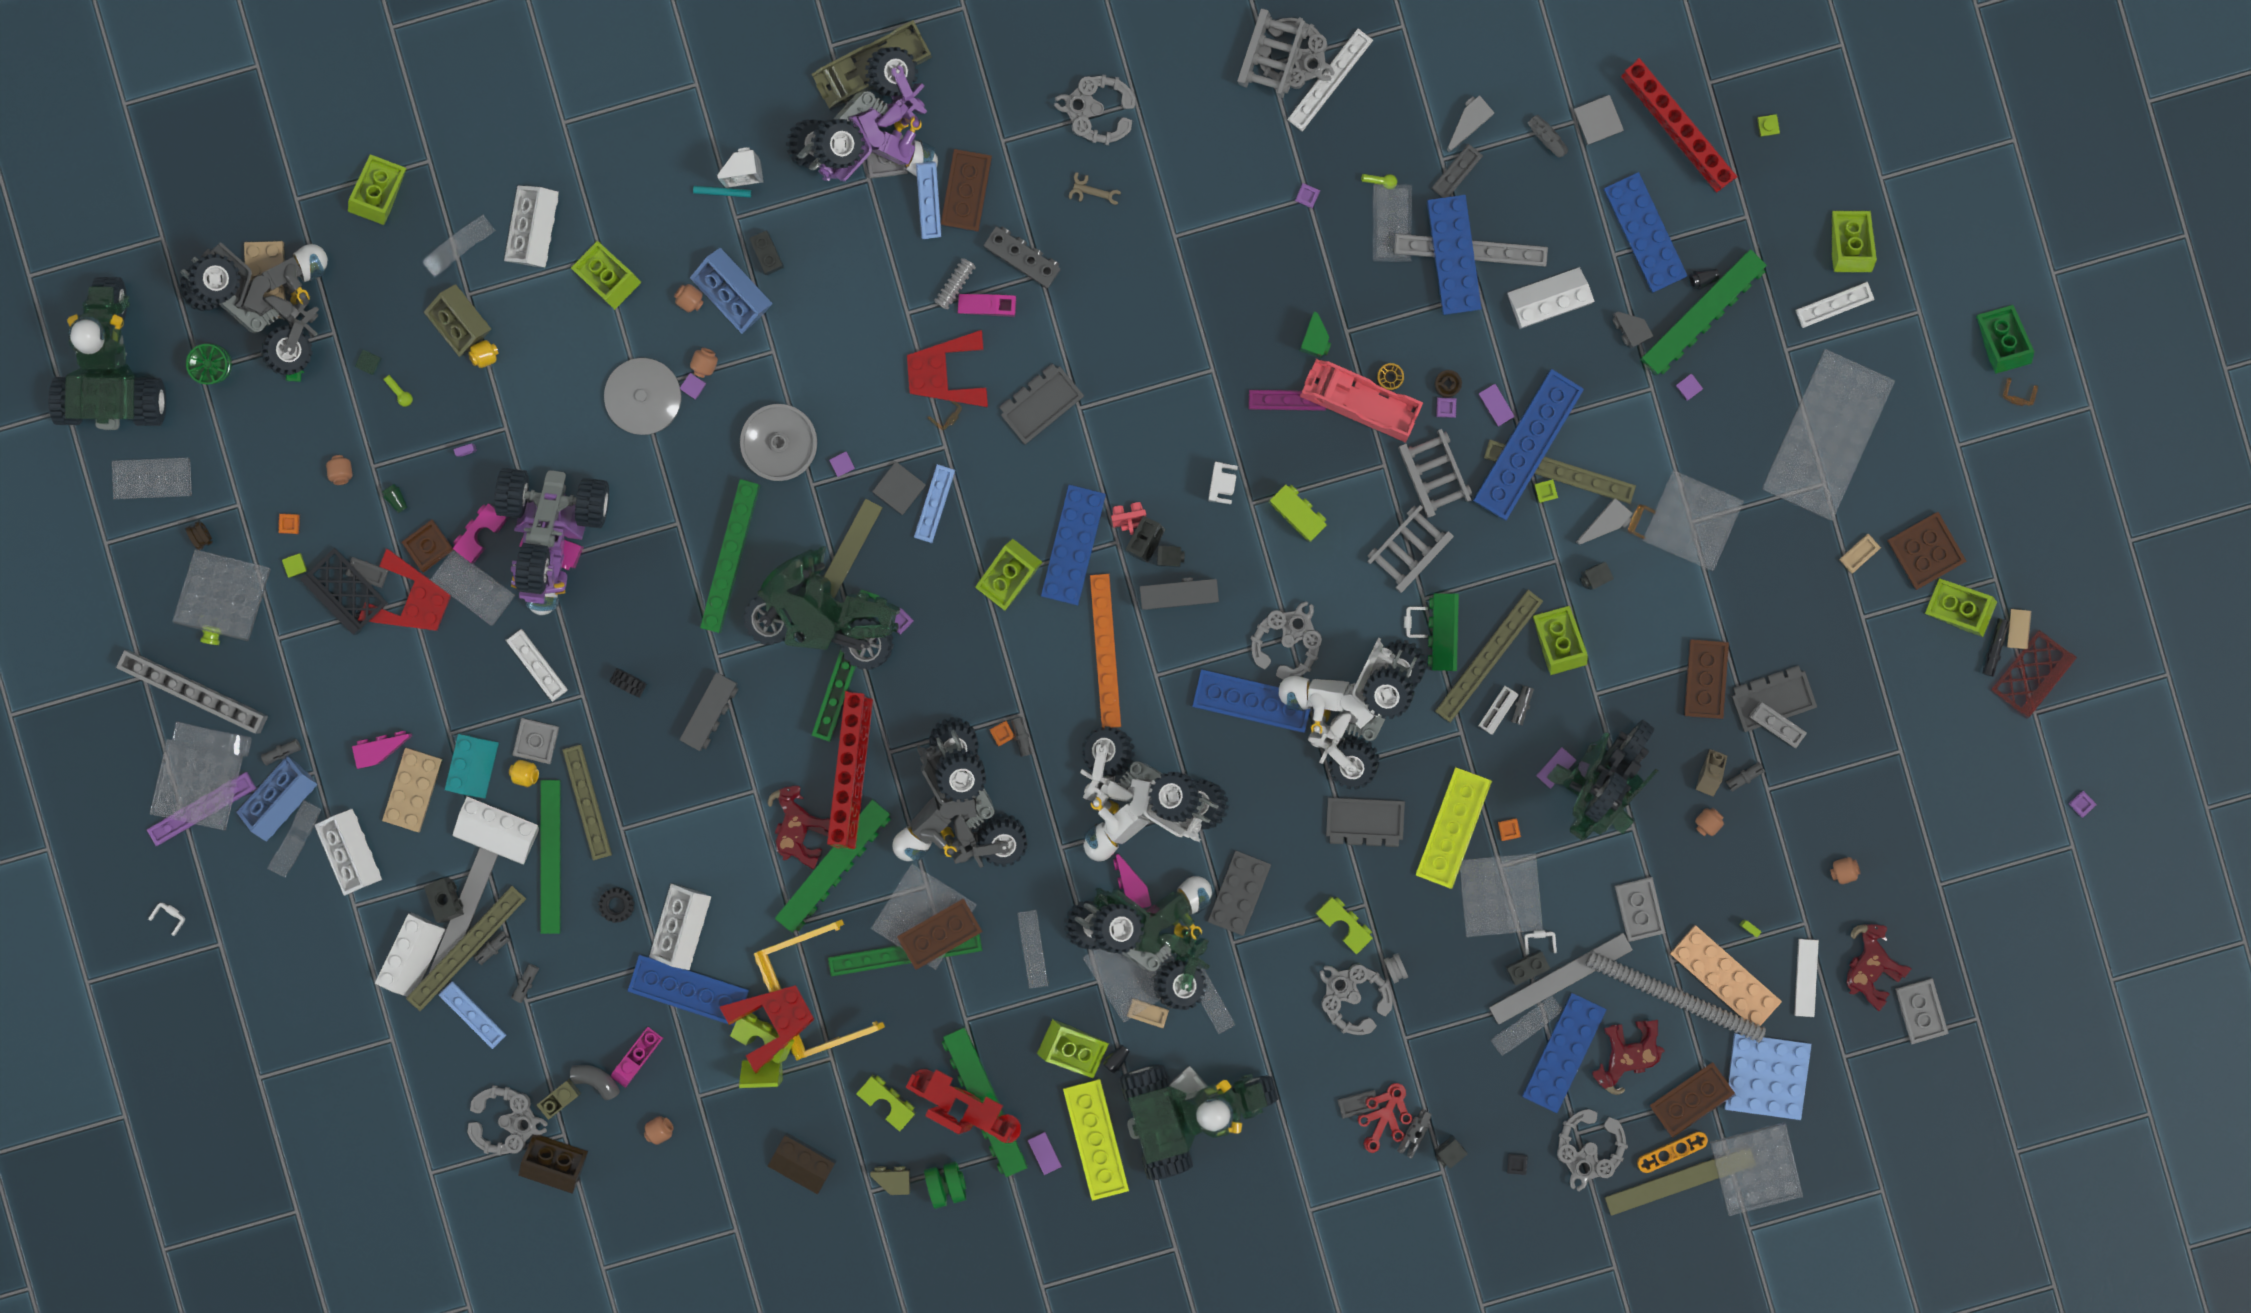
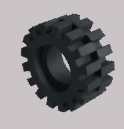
[609,668,647,698]
[598,887,635,923]

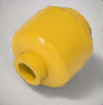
[468,340,499,368]
[509,760,539,787]

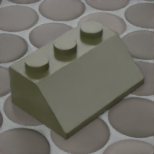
[424,284,491,357]

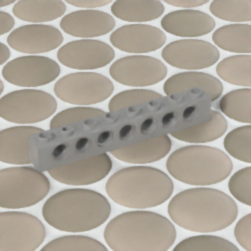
[116,650,268,734]

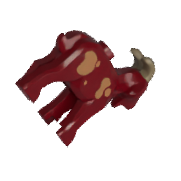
[768,785,830,869]
[1846,924,1912,1011]
[1592,1019,1665,1095]

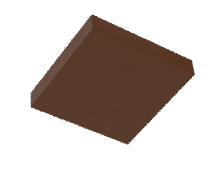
[402,519,454,573]

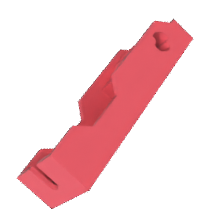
[1300,359,1423,442]

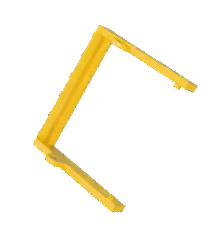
[754,919,885,1061]

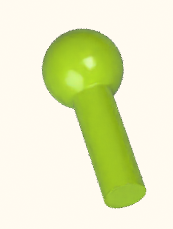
[1361,174,1397,190]
[383,375,413,407]

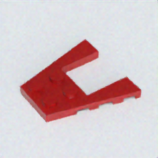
[907,330,988,407]
[358,549,452,631]
[719,985,815,1074]

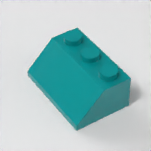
[445,734,499,798]

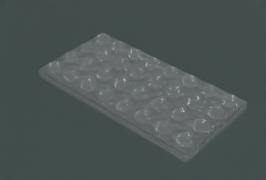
[1762,349,1895,521]

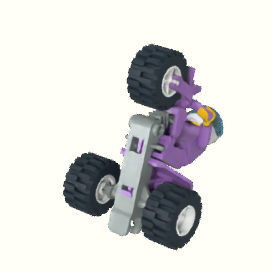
[786,47,938,181]
[494,468,609,615]

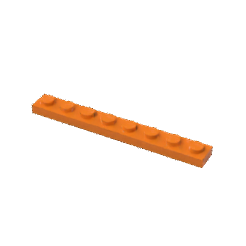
[1090,574,1121,728]

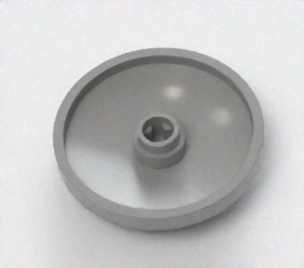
[604,358,682,435]
[740,404,817,481]

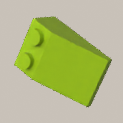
[348,154,406,225]
[1832,211,1877,272]
[571,241,641,310]
[975,539,1043,611]
[1925,578,1997,637]
[1533,606,1588,675]
[1037,1019,1109,1078]
[739,1059,783,1088]

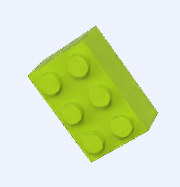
[1269,485,1327,542]

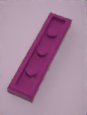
[1249,390,1326,411]

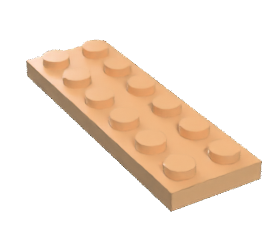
[1669,925,1782,1026]

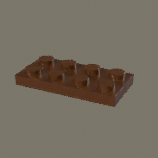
[941,149,992,232]
[1684,640,1729,719]
[897,898,983,970]
[1650,1062,1736,1138]

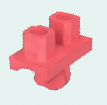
[1111,502,1146,535]

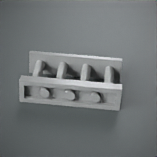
[1238,9,1308,98]
[1398,429,1472,518]
[1367,505,1454,593]

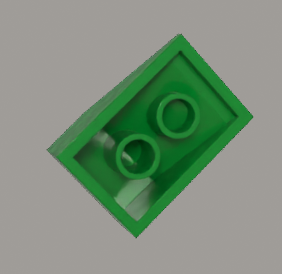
[1977,305,2035,374]

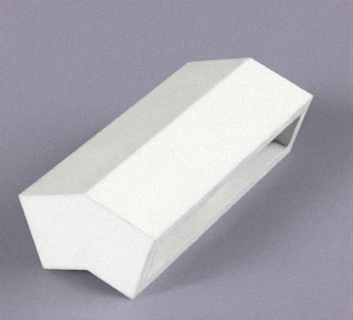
[1479,686,1518,735]

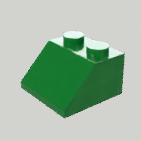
[1300,312,1331,358]

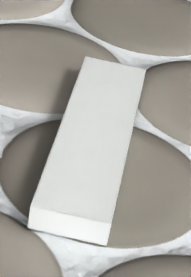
[1795,282,1875,328]
[506,629,568,702]
[1794,939,1819,1017]

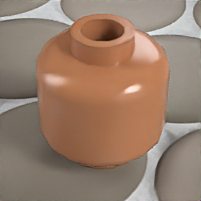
[674,284,703,313]
[690,348,718,378]
[326,455,353,485]
[1695,807,1724,836]
[1830,857,1861,884]
[644,1116,673,1145]

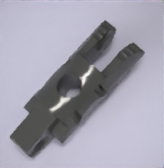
[1528,114,1568,157]
[1397,1109,1432,1158]

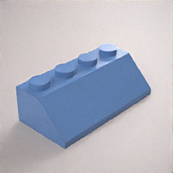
[690,248,773,334]
[236,756,318,842]

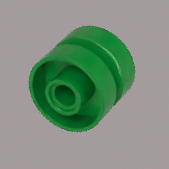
[186,344,232,384]
[924,1161,967,1209]

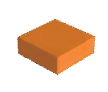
[279,514,300,534]
[990,721,1015,747]
[1498,818,1521,841]

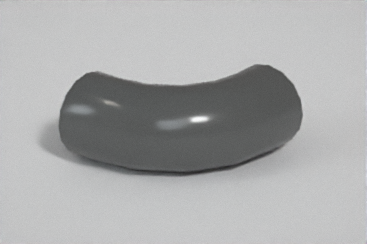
[570,1065,620,1100]

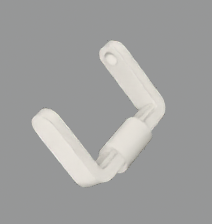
[1404,607,1428,638]
[149,903,185,936]
[1524,930,1557,955]

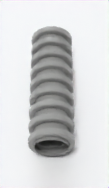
[934,258,976,309]

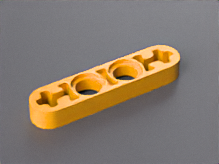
[1637,1131,1708,1173]

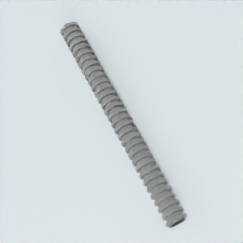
[1585,951,1766,1043]

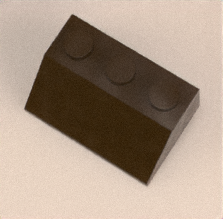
[768,1133,836,1195]
[518,1135,588,1194]

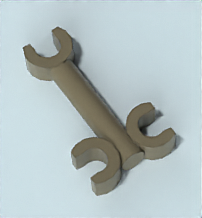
[1069,172,1121,205]

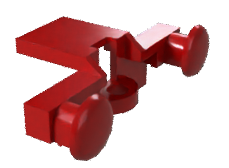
[906,1069,1021,1143]

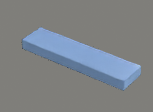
[916,161,941,239]
[914,464,955,543]
[439,981,506,1049]

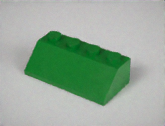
[1428,594,1459,671]

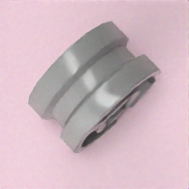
[1383,953,1408,984]

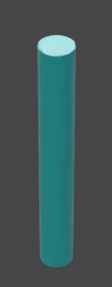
[693,186,751,197]

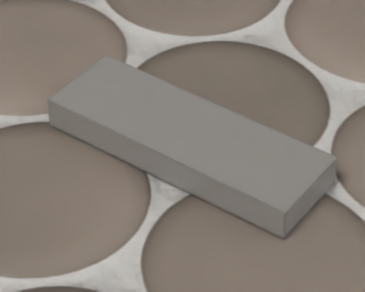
[1749,701,1807,748]

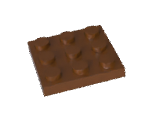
[1887,512,1967,590]

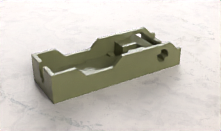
[812,20,932,110]

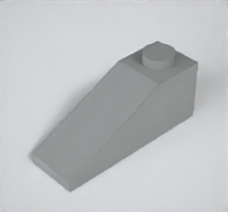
[1447,96,1494,153]
[1575,498,1633,545]

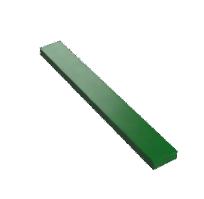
[541,780,561,934]
[828,934,983,976]

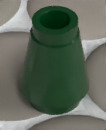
[382,484,407,513]

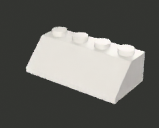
[717,148,763,188]
[504,186,559,267]
[1507,267,1595,329]
[452,797,539,865]
[315,809,382,896]
[649,884,711,970]
[375,913,447,996]

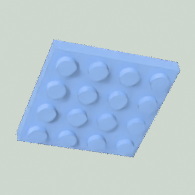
[1724,1033,1811,1120]

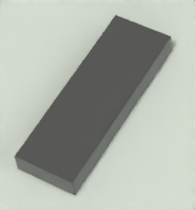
[1431,144,1483,198]

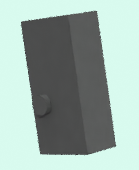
[1140,578,1219,610]

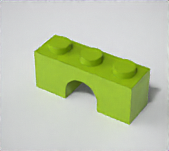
[1315,896,1373,954]
[730,1013,794,1064]
[857,1075,916,1131]

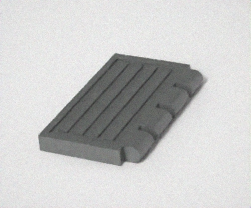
[999,363,1084,445]
[1731,665,1817,732]
[1326,798,1405,847]

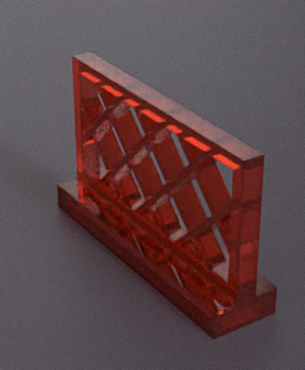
[1991,630,2077,719]

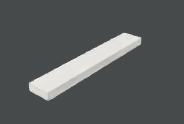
[1287,29,1373,132]

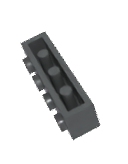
[984,226,1061,289]
[680,672,739,751]

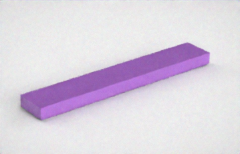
[147,772,257,846]

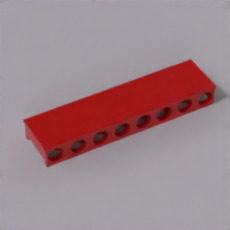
[1620,58,1737,193]
[827,691,873,849]

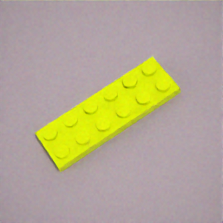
[1416,767,1492,889]
[1063,1079,1129,1201]

